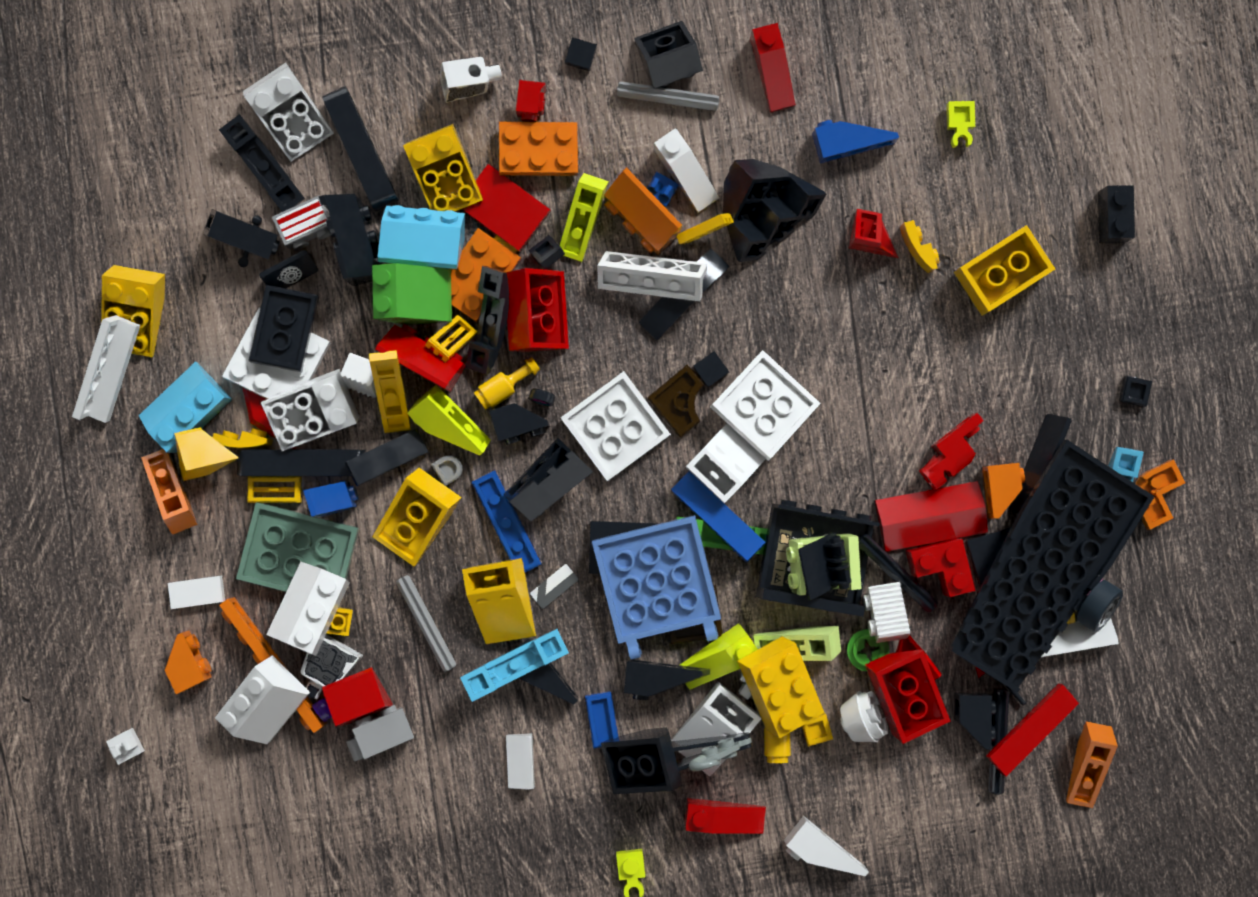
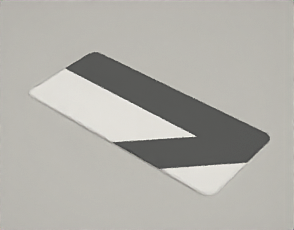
[530,564,578,609]

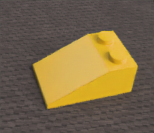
[372,468,462,567]

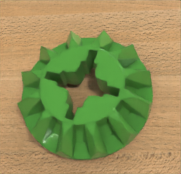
[847,629,889,671]

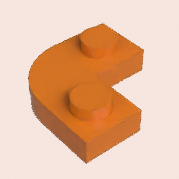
[1135,460,1185,530]

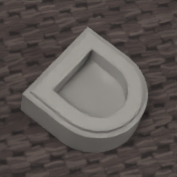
[431,456,463,486]

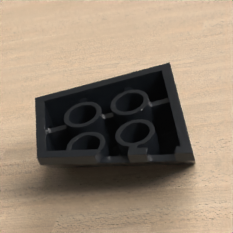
[318,194,384,286]

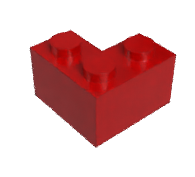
[905,538,975,597]

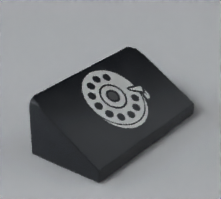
[259,250,319,289]

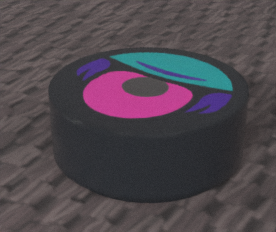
[528,388,556,407]

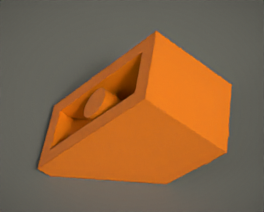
[982,463,1025,519]

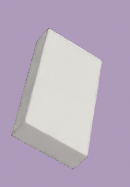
[168,575,225,609]

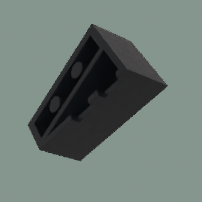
[504,438,593,521]

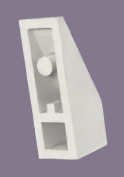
[654,128,719,213]
[784,816,869,876]

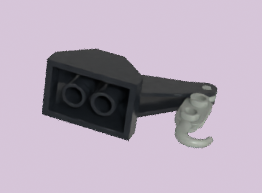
[601,727,753,794]

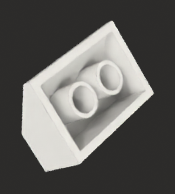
[266,562,350,656]
[215,655,310,744]

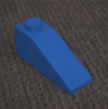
[812,120,899,164]
[303,481,359,517]

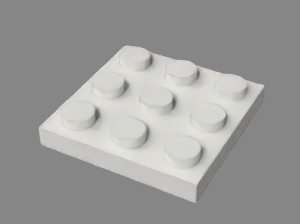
[222,307,331,399]
[710,350,820,461]
[561,371,671,481]

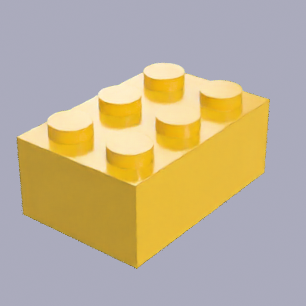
[954,225,1055,316]
[737,636,825,739]

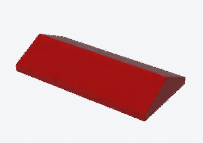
[875,481,988,552]

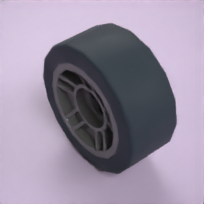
[1077,580,1123,632]

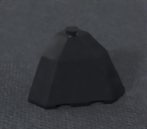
[723,159,827,262]

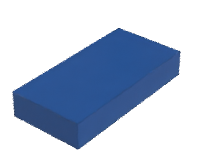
[585,691,618,748]

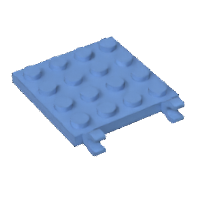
[592,515,721,660]

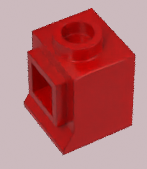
[516,80,547,122]

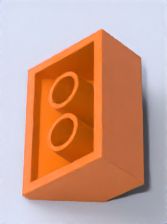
[604,167,682,255]

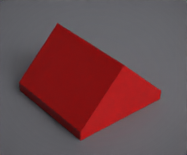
[322,667,393,726]

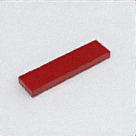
[986,683,1079,777]

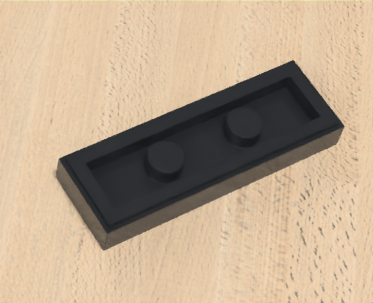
[345,429,428,486]

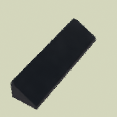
[1009,414,1072,513]

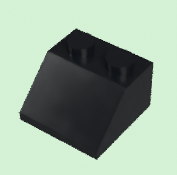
[634,21,703,88]

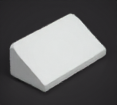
[506,733,535,789]

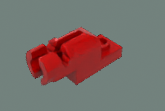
[919,413,984,490]

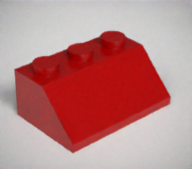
[506,268,569,352]
[375,324,466,392]
[865,649,951,744]

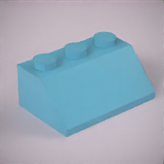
[378,205,465,269]
[139,362,233,453]

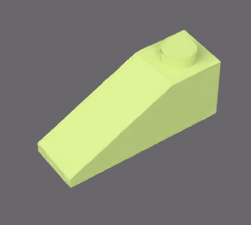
[754,626,841,661]

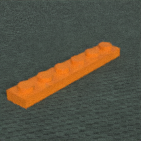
[219,597,327,733]

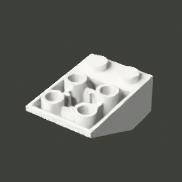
[243,63,334,162]
[261,369,359,451]
[686,423,766,503]
[671,682,762,776]

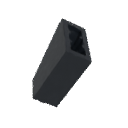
[203,209,279,260]

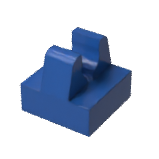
[647,171,679,208]

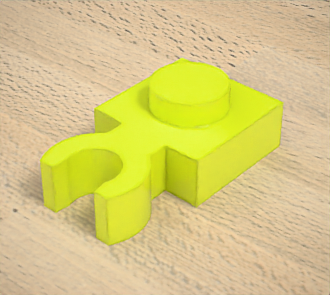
[946,101,975,148]
[616,849,645,897]

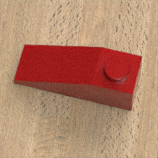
[750,22,796,113]
[685,798,766,834]

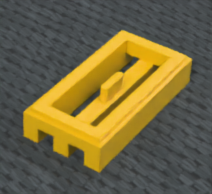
[676,213,734,244]
[425,315,477,362]
[247,476,302,503]

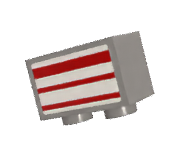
[272,195,331,250]

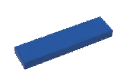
[472,470,542,572]
[671,471,766,562]

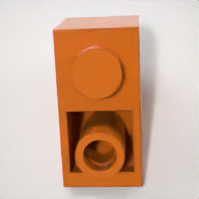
[165,630,212,694]

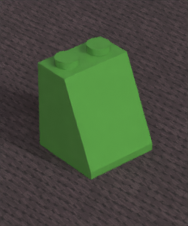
[372,263,452,325]

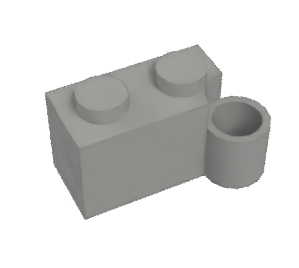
[346,705,414,761]

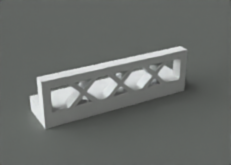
[597,251,708,301]
[72,315,140,423]

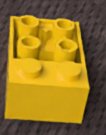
[403,124,483,211]
[101,265,165,357]
[462,558,536,644]

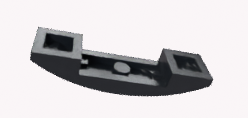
[219,114,305,212]
[639,249,730,341]
[465,266,509,375]

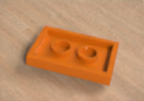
[499,122,578,176]
[451,228,521,322]

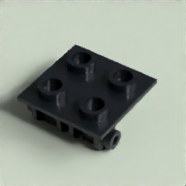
[798,532,852,600]

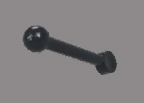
[238,215,262,267]

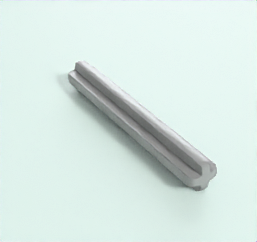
[617,82,719,111]
[396,575,456,672]

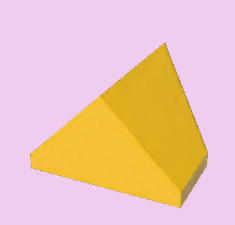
[174,427,238,481]

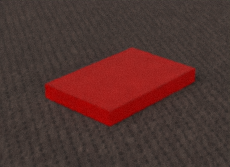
[461,164,551,252]

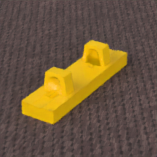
[369,350,411,433]

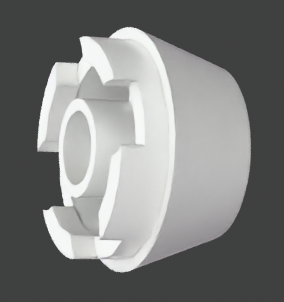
[840,691,888,742]

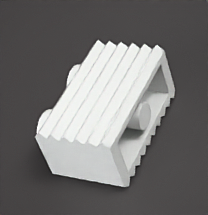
[341,353,377,398]
[863,582,910,643]

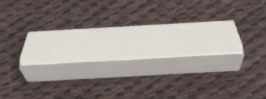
[1042,618,1119,657]

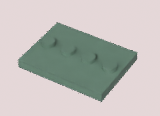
[236,502,359,592]

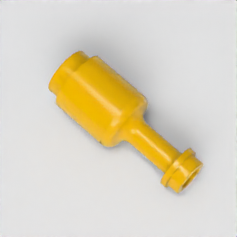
[474,357,540,410]
[764,728,791,763]

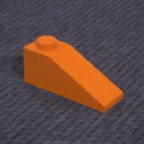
[141,449,198,535]
[1066,721,1118,808]

